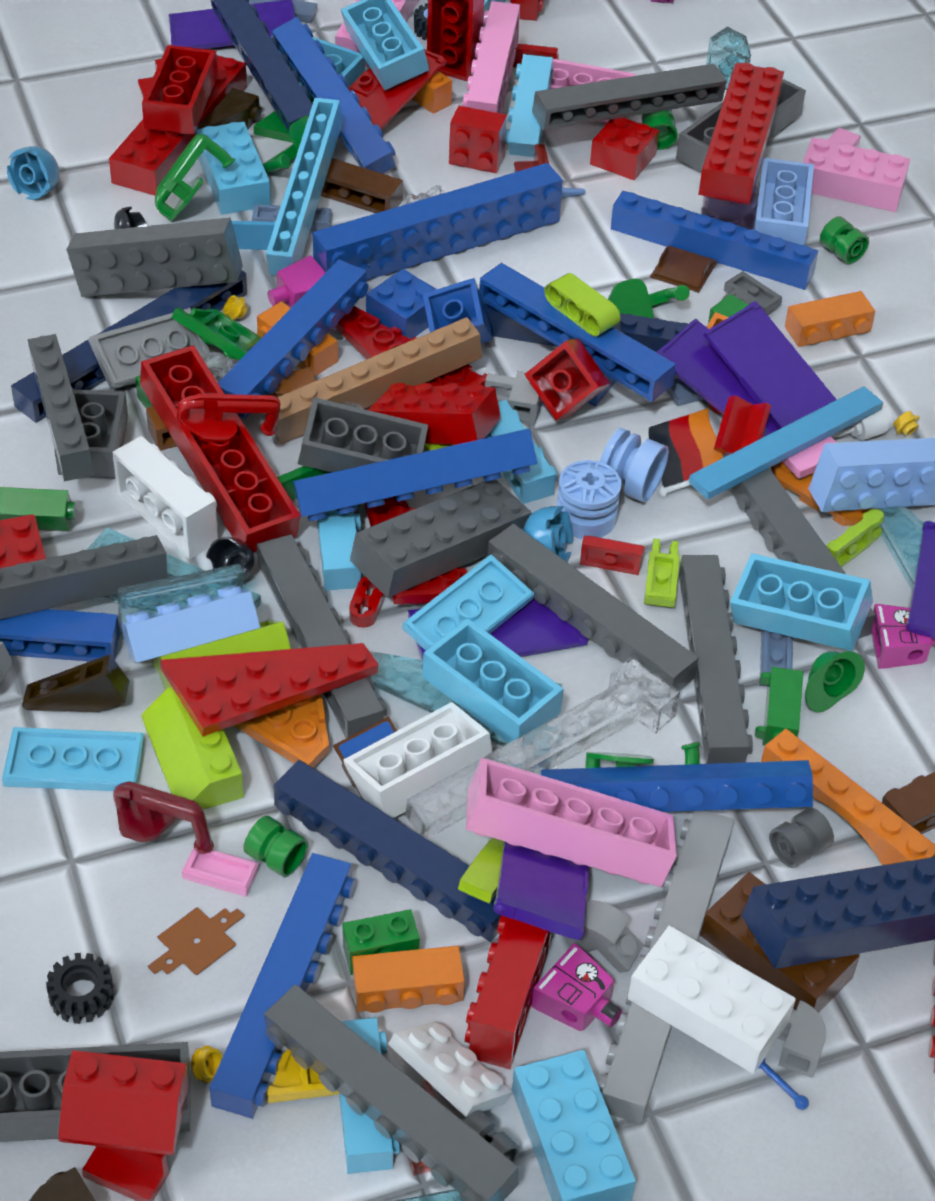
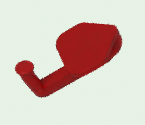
[176,393,281,442]

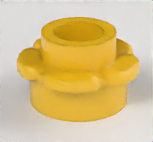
[223,295,247,320]
[893,411,920,436]
[190,1045,223,1083]

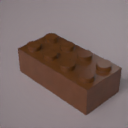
[700,872,860,1013]

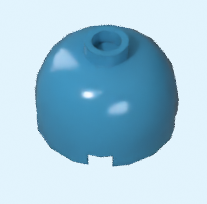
[6,146,60,200]
[522,506,573,563]

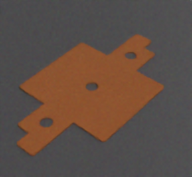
[148,907,245,975]

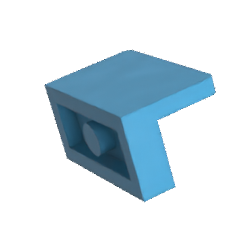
[232,221,276,250]

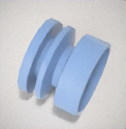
[600,427,669,503]
[557,460,621,539]

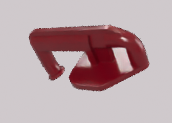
[113,781,214,854]

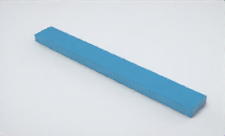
[689,386,883,500]

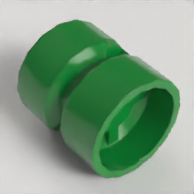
[641,109,678,150]
[819,216,870,264]
[243,815,308,878]

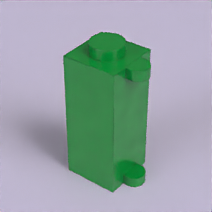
[0,487,76,531]
[755,667,803,746]

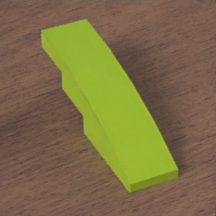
[458,838,504,904]

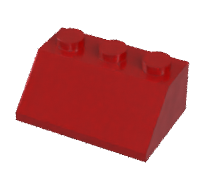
[58,1050,189,1155]

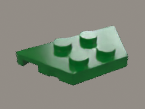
[171,308,261,360]

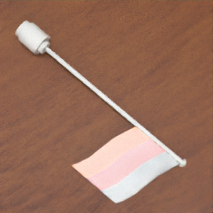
[648,407,893,497]

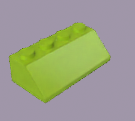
[152,619,291,690]
[141,685,244,810]

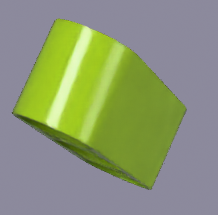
[544,273,621,336]

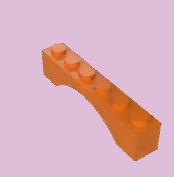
[761,729,935,865]

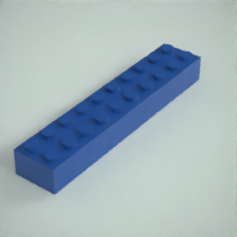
[312,163,563,280]

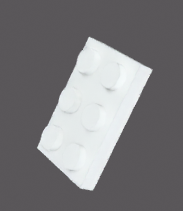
[388,1022,512,1117]

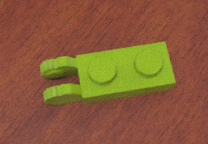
[826,508,884,567]
[644,538,680,608]

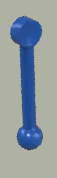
[758,1058,809,1110]

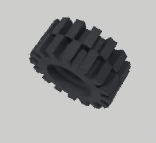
[46,952,114,1024]

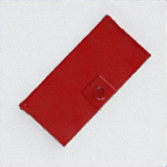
[338,49,447,138]

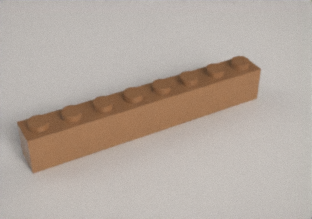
[274,317,482,445]

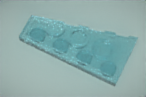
[118,564,244,640]

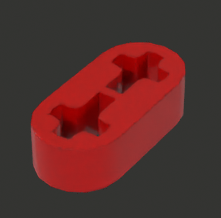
[349,576,385,628]

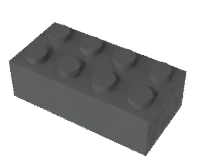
[298,397,428,472]

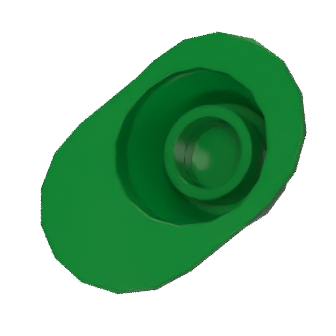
[805,651,865,712]

